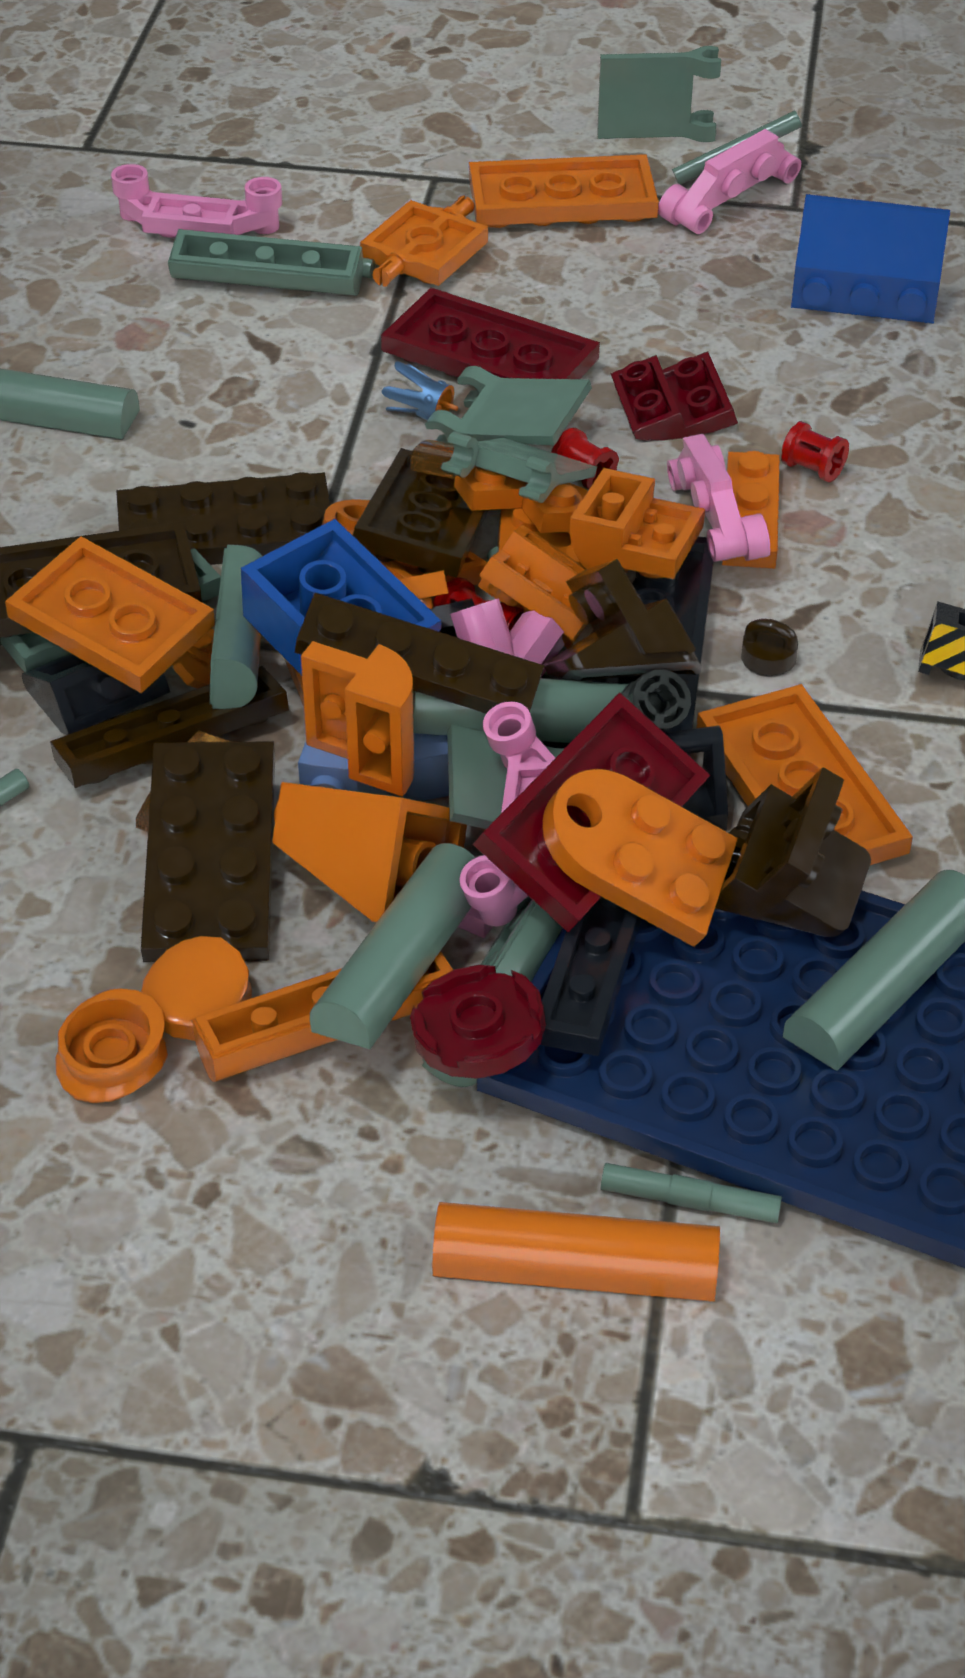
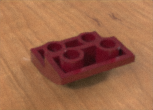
[610,351,738,440]

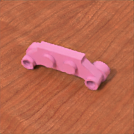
[658,129,802,234]
[111,164,282,238]
[667,434,770,562]
[460,702,555,927]

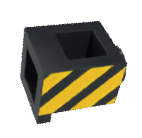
[918,601,965,680]

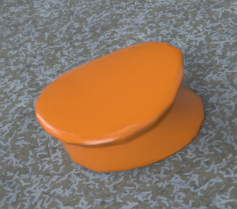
[141,936,252,1041]
[55,988,168,1103]

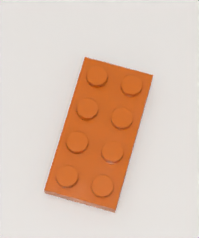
[469,154,659,228]
[696,684,913,865]

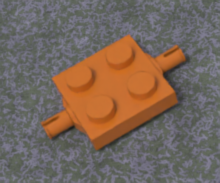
[360,195,488,287]

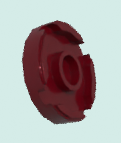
[410,965,546,1079]

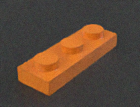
[722,451,780,569]

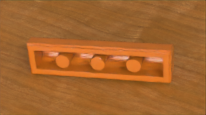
[191,951,453,1082]
[432,1202,720,1302]

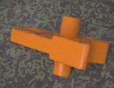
[173,628,214,689]

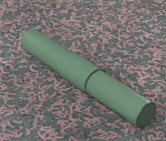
[601,1163,782,1223]

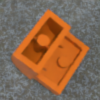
[570,468,705,579]
[478,525,587,648]
[301,641,414,797]

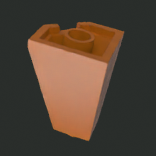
[272,782,467,922]

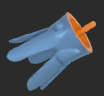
[382,361,459,420]

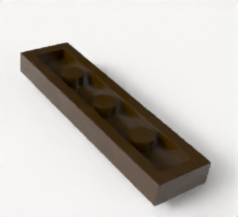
[294,593,545,714]
[50,666,289,788]

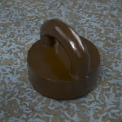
[741,618,798,676]

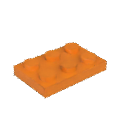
[5,536,215,693]

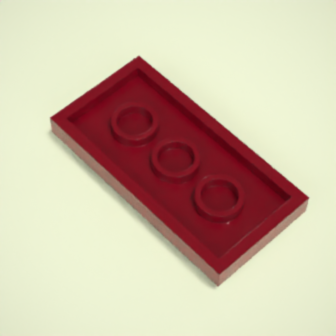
[381,287,600,379]
[473,692,710,932]

